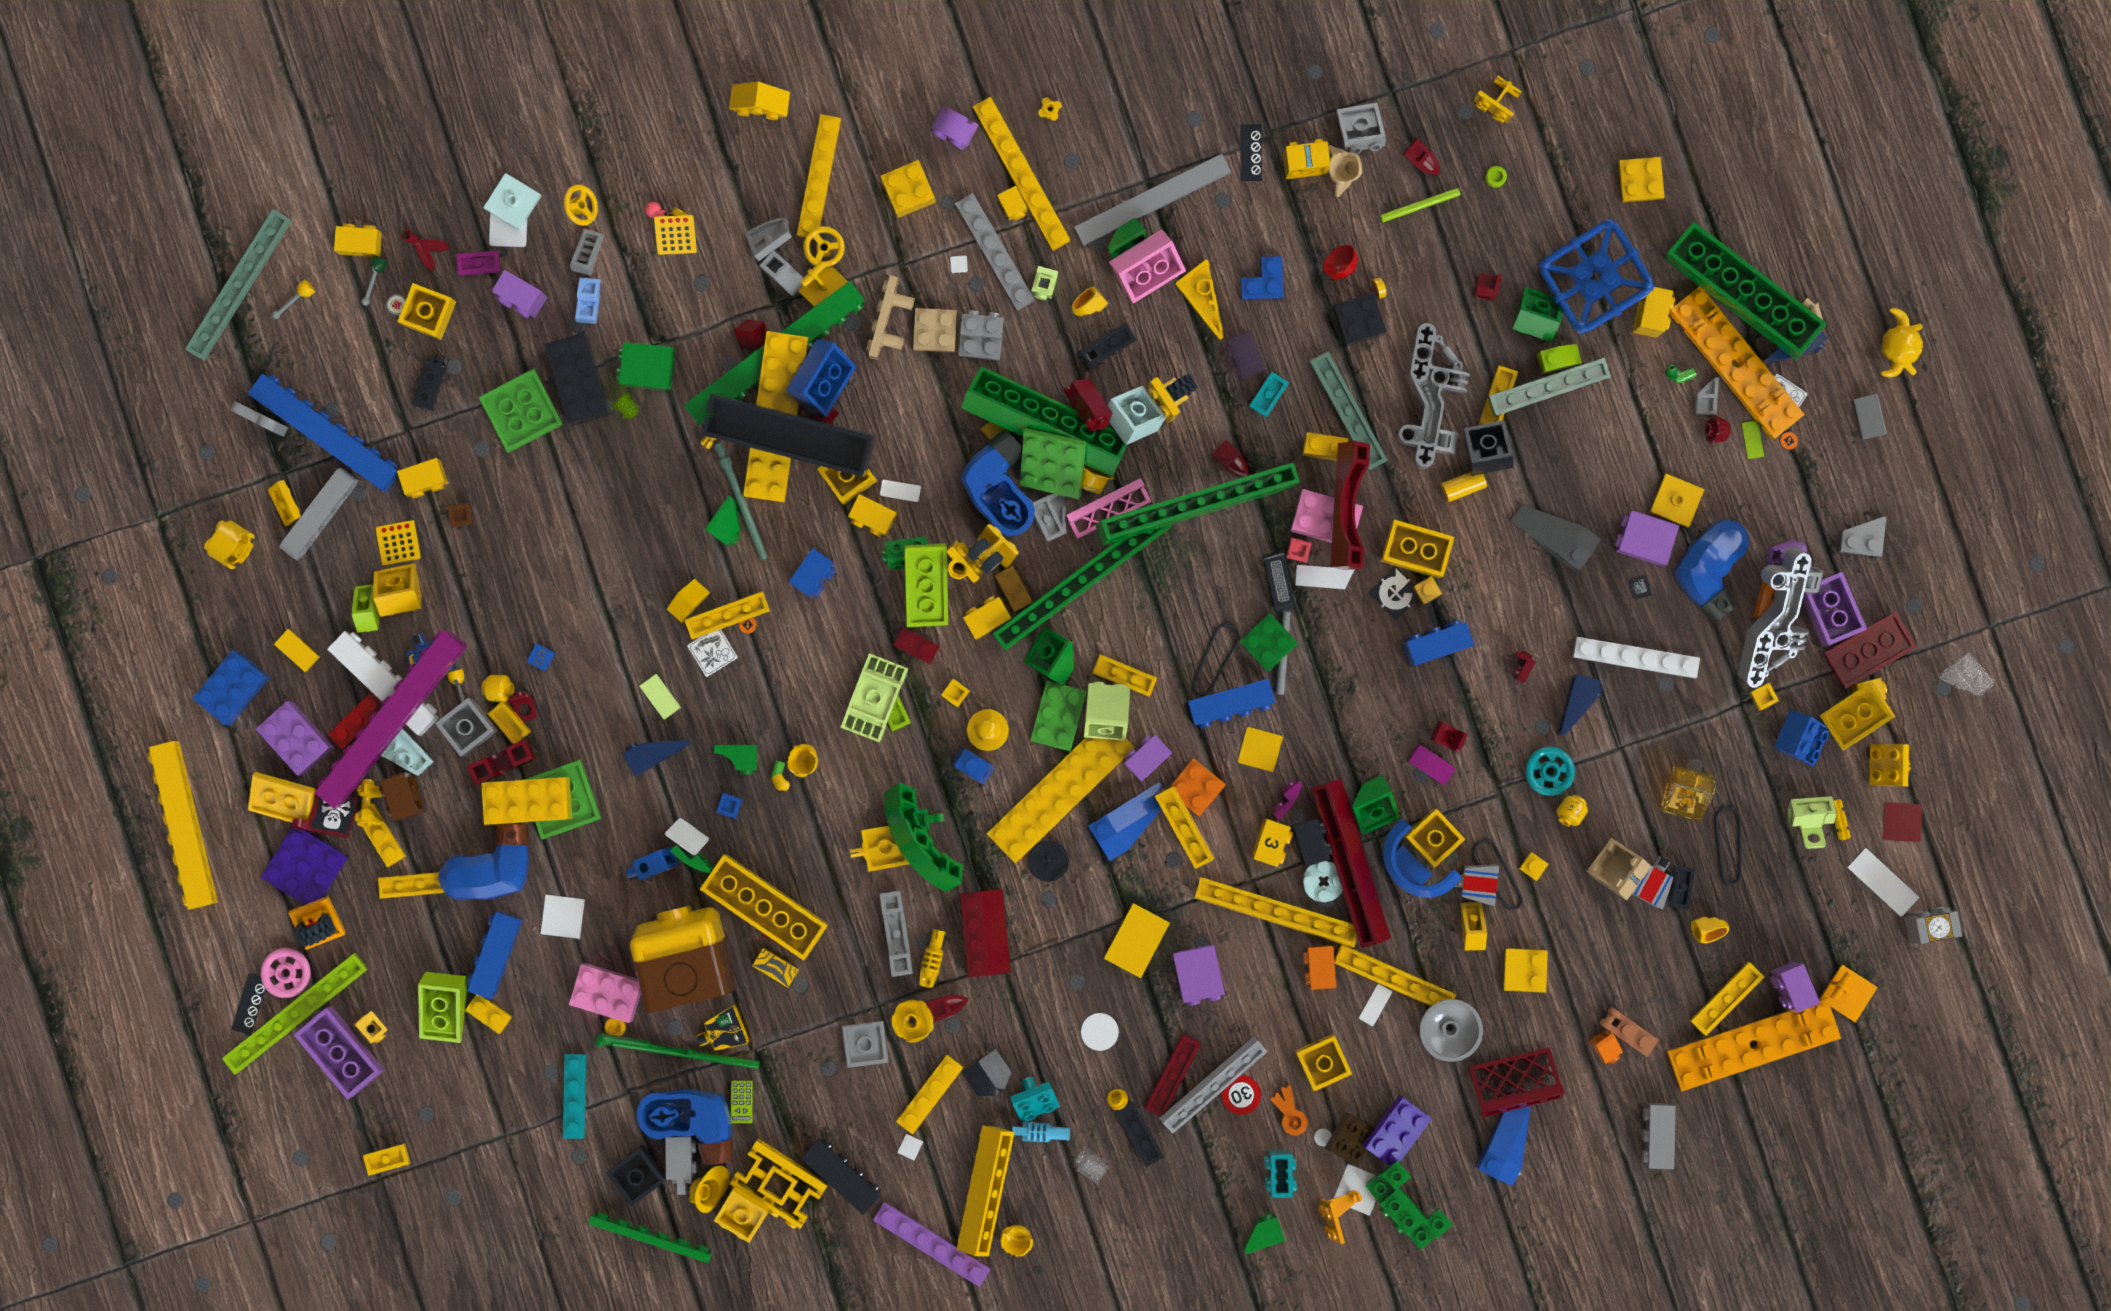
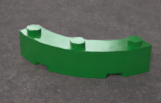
[884,782,963,892]

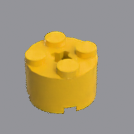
[204,521,254,569]

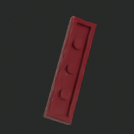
[1144,1033,1201,1117]

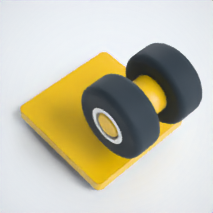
[967,524,1019,575]

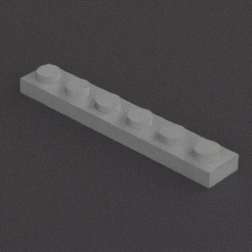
[955,193,1035,311]
[1159,1036,1268,1134]

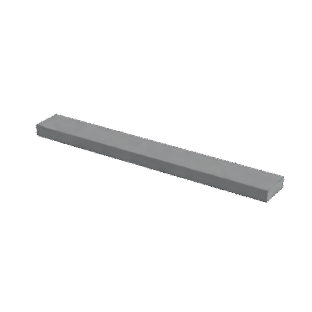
[1074,154,1231,246]

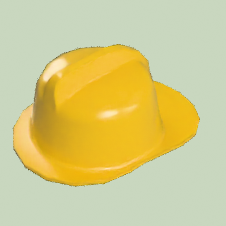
[1082,465,1115,494]
[688,1166,730,1213]

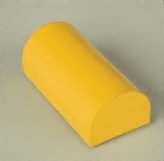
[1440,472,1487,503]

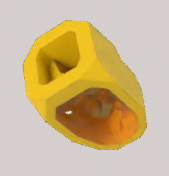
[1072,286,1109,317]
[1691,917,1729,944]

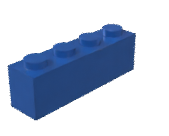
[1187,679,1275,728]
[466,911,523,999]

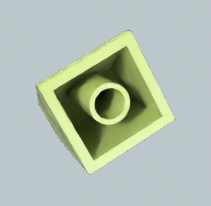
[1084,682,1130,741]

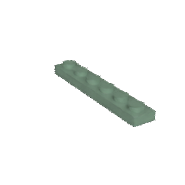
[1310,352,1388,471]
[1488,358,1611,416]

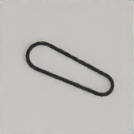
[1192,623,1240,696]
[1714,807,1742,885]
[1472,839,1523,910]

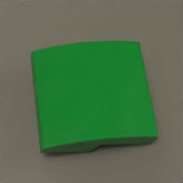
[670,845,714,873]

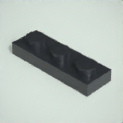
[1115,1101,1164,1167]

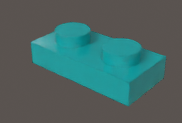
[1249,372,1289,418]

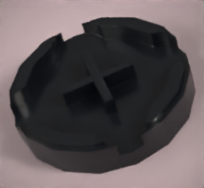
[1028,840,1069,882]

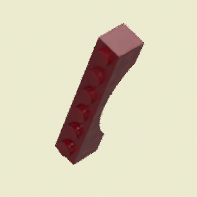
[1330,441,1370,570]

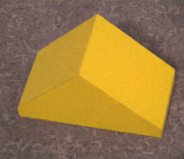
[667,579,710,623]

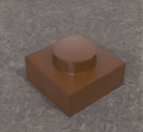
[448,503,473,528]

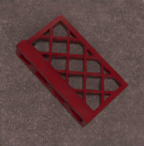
[1469,1047,1565,1118]

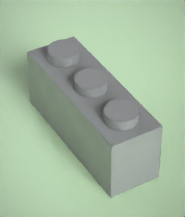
[1642,1103,1676,1169]

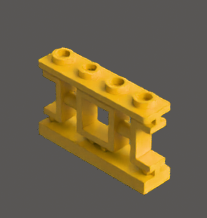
[729,1138,828,1229]

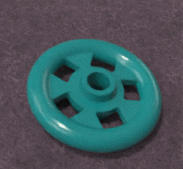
[1525,746,1575,796]

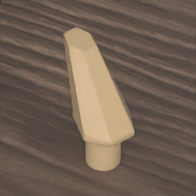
[1802,298,1823,320]

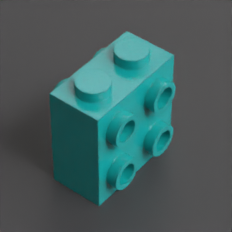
[1264,1149,1297,1198]

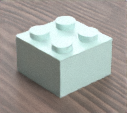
[1108,386,1166,445]

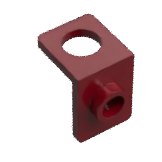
[507,691,538,722]

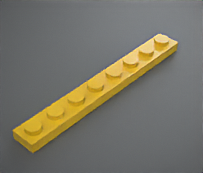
[973,97,1071,251]
[1194,877,1357,948]

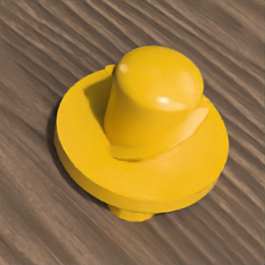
[967,709,1009,751]

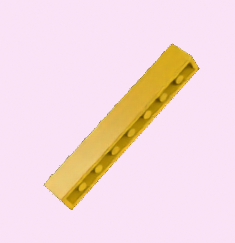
[148,741,218,910]

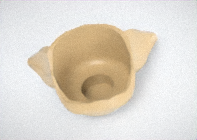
[1328,145,1362,197]

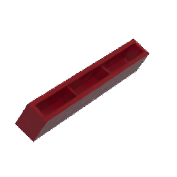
[1311,779,1391,948]

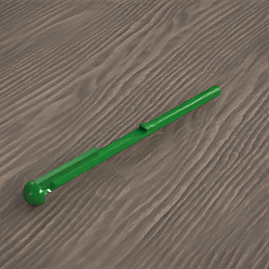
[595,1032,760,1069]

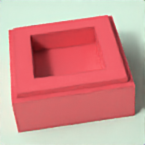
[1286,538,1312,563]

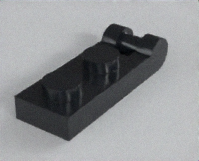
[1077,323,1137,371]

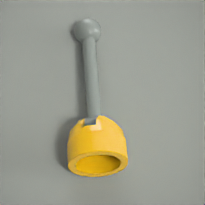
[272,279,316,319]
[446,669,464,703]

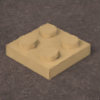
[913,308,957,353]

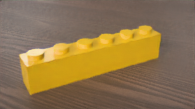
[957,1125,1015,1256]

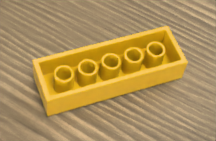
[700,854,829,960]

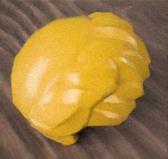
[787,744,818,777]
[1000,1225,1033,1257]

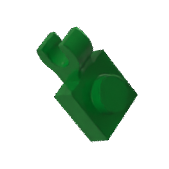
[916,809,945,830]

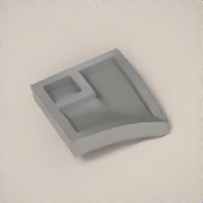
[745,217,792,261]

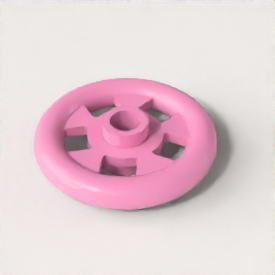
[260,948,311,998]

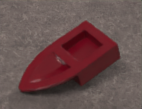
[1402,138,1440,175]
[1211,439,1249,477]
[926,995,968,1022]

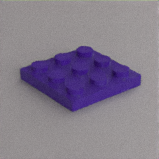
[261,827,349,905]

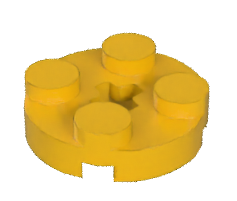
[892,1000,934,1043]

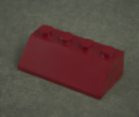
[960,889,1011,978]

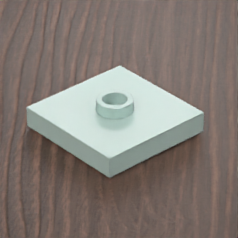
[483,173,541,230]

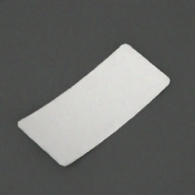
[880,480,921,502]

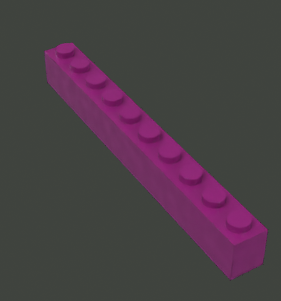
[315,630,468,809]

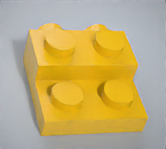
[714,1187,771,1243]

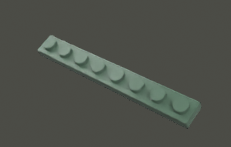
[185,209,292,361]

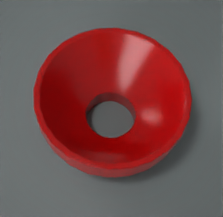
[1323,244,1358,279]

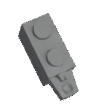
[665,1136,697,1195]

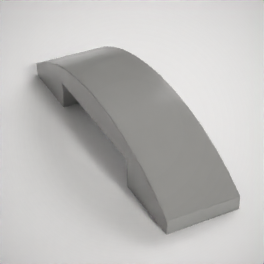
[880,891,913,977]

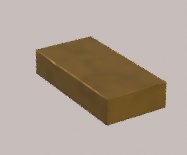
[995,566,1033,612]

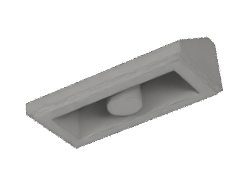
[1853,394,1886,440]

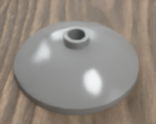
[1420,999,1483,1062]

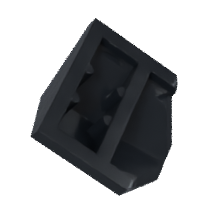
[961,1048,1012,1096]

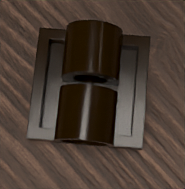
[1325,1112,1375,1166]

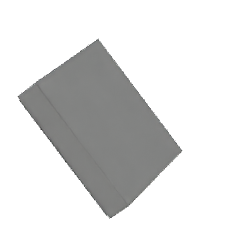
[842,1020,889,1068]

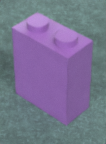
[1614,511,1679,567]
[1172,944,1225,1006]

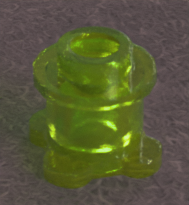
[612,393,639,420]

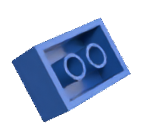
[786,339,856,417]
[1402,620,1475,667]
[192,650,271,725]

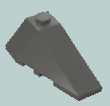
[1509,505,1601,572]

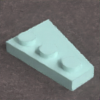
[381,728,434,776]

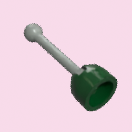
[361,256,388,306]

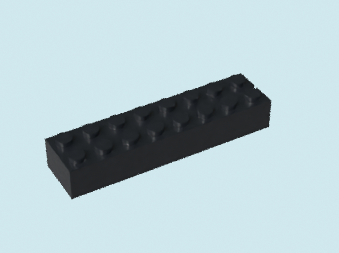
[701,394,876,477]

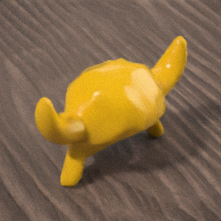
[1881,308,1923,378]

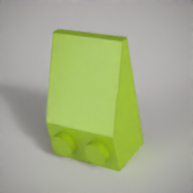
[418,972,467,1043]

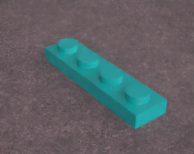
[563,1054,587,1139]

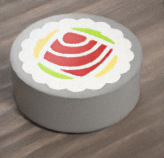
[386,294,406,316]

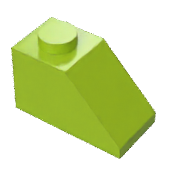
[1537,344,1582,374]
[351,585,380,633]

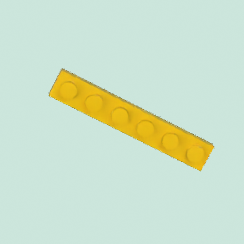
[797,114,841,240]

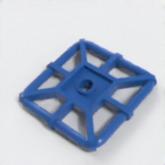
[1538,218,1655,334]

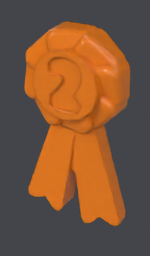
[1270,1085,1308,1136]

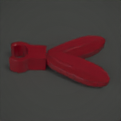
[400,229,449,270]

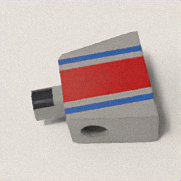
[1632,856,1673,909]
[1454,864,1499,906]

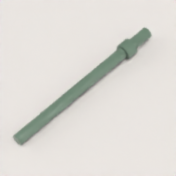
[714,442,768,561]

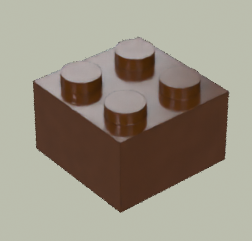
[379,773,426,821]

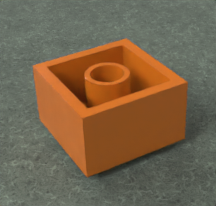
[1168,758,1226,817]

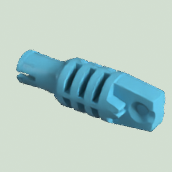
[1012,1122,1070,1142]

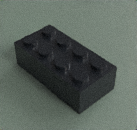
[544,332,611,426]

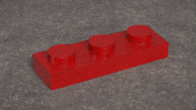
[328,691,382,750]

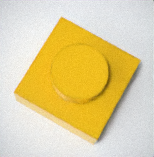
[1413,576,1442,605]
[941,679,970,708]
[1749,683,1779,711]
[1519,852,1549,881]

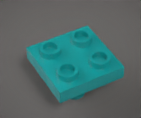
[1010,1077,1060,1122]

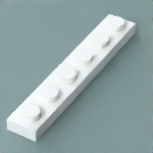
[1572,637,1700,678]

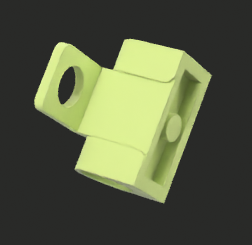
[1788,796,1837,849]

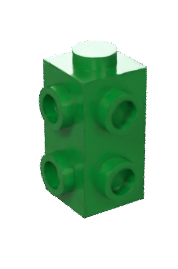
[881,536,927,570]

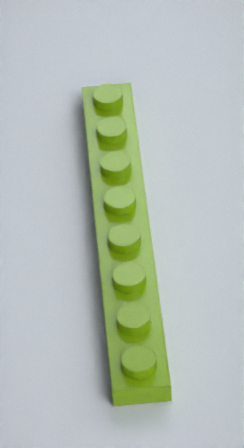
[222,953,368,1075]

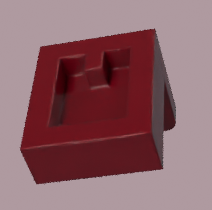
[1514,650,1536,684]

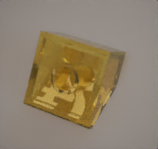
[1660,765,1715,822]

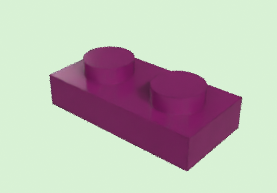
[456,251,501,276]

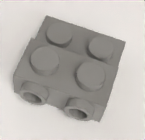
[1337,103,1386,154]
[959,310,1004,361]

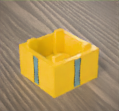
[1283,139,1331,179]

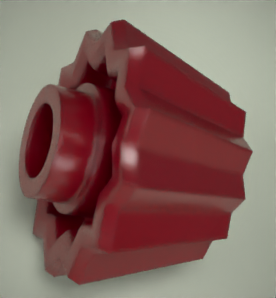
[1704,415,1731,444]

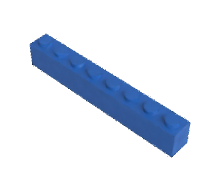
[248,374,399,493]

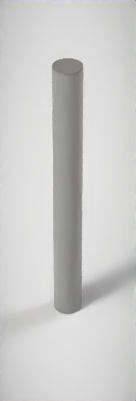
[1276,612,1291,695]

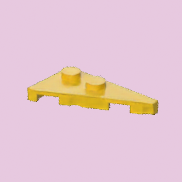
[1175,259,1224,341]

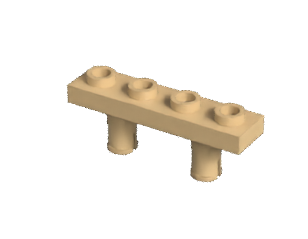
[866,275,915,360]

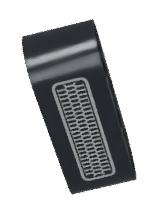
[1262,550,1296,613]

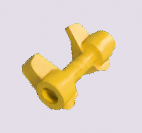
[355,779,383,827]

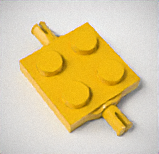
[850,826,910,872]

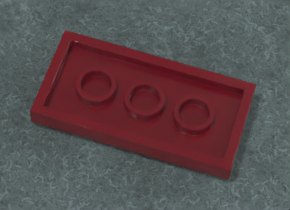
[1823,611,1917,689]

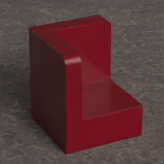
[1473,273,1502,302]
[733,319,767,350]

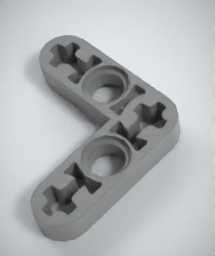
[230,401,288,437]

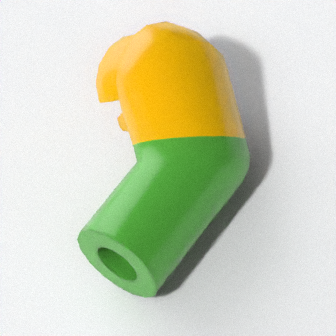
[771,760,790,791]

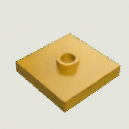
[1650,474,1705,528]

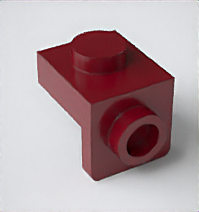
[1430,721,1468,753]

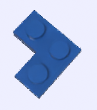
[1241,256,1283,300]

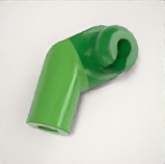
[1665,364,1696,383]

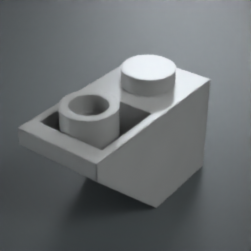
[759,251,803,297]

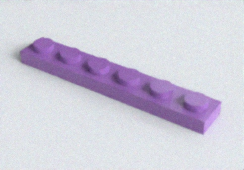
[873,1201,991,1287]

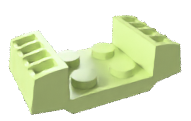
[841,653,908,742]

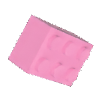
[1109,230,1186,303]
[1290,489,1363,543]
[569,963,641,1023]

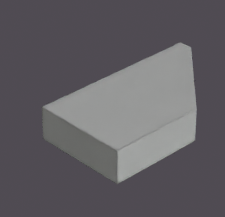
[1694,377,1719,416]

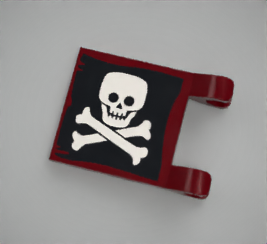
[292,789,359,839]

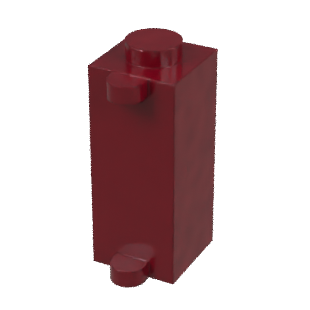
[1064,378,1113,431]

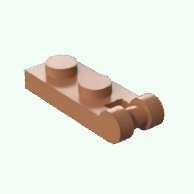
[1599,1007,1659,1057]

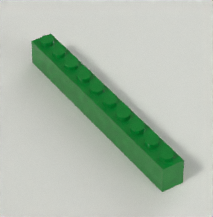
[683,281,865,425]
[1096,463,1300,546]
[993,525,1172,652]

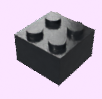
[1332,293,1387,348]
[1464,420,1513,476]
[1291,819,1332,867]
[606,1145,666,1207]

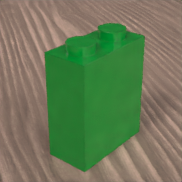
[616,342,676,391]

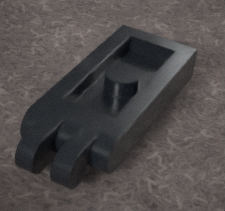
[412,353,446,411]

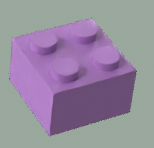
[492,270,547,319]
[1123,735,1172,782]
[1770,962,1820,1013]

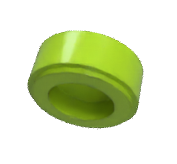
[1485,166,1507,188]

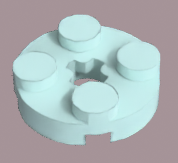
[1303,861,1343,902]

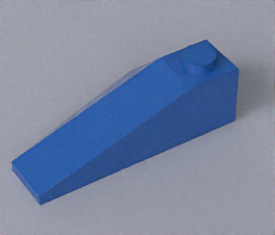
[1088,782,1163,861]
[1475,1092,1531,1186]

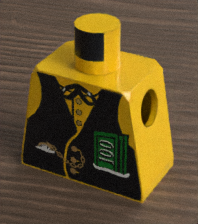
[696,1005,750,1050]

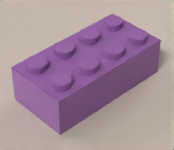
[294,1006,385,1100]

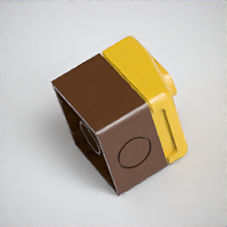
[630,905,737,1014]

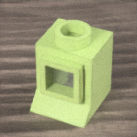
[1031,266,1058,300]

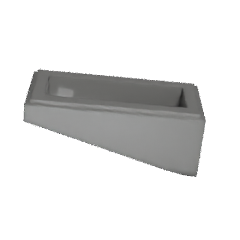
[570,228,604,276]

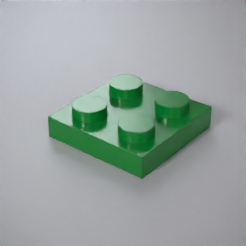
[1240,613,1299,672]

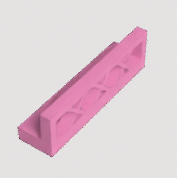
[1066,478,1151,539]

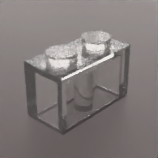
[1075,1147,1109,1184]

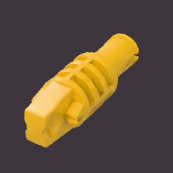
[919,929,946,988]

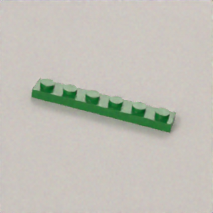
[588,1212,713,1263]

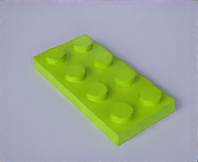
[904,544,948,627]

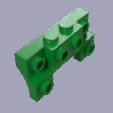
[1365,1160,1453,1250]

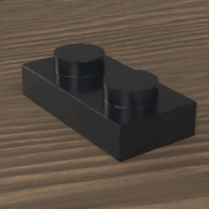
[1668,865,1695,909]

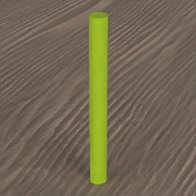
[1380,188,1460,223]

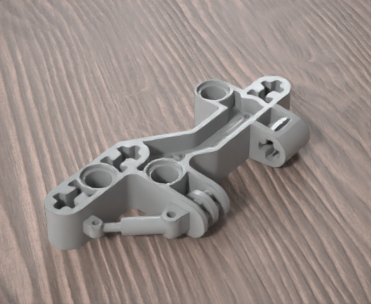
[1397,323,1470,469]
[1738,546,1824,688]

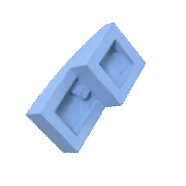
[575,278,601,324]

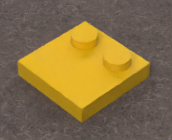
[1503,948,1548,993]

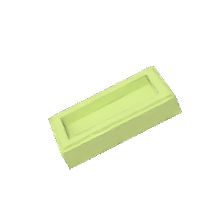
[640,674,681,720]

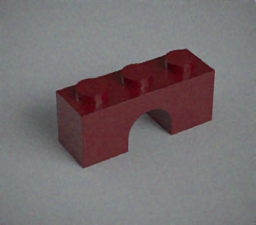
[467,739,537,785]

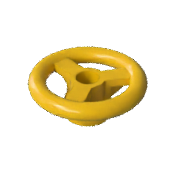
[564,184,598,226]
[803,226,845,267]

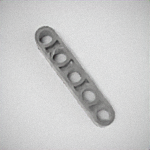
[279,467,359,561]

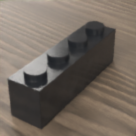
[801,1138,881,1215]

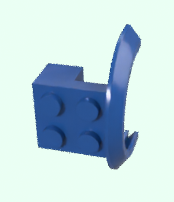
[1383,819,1462,897]

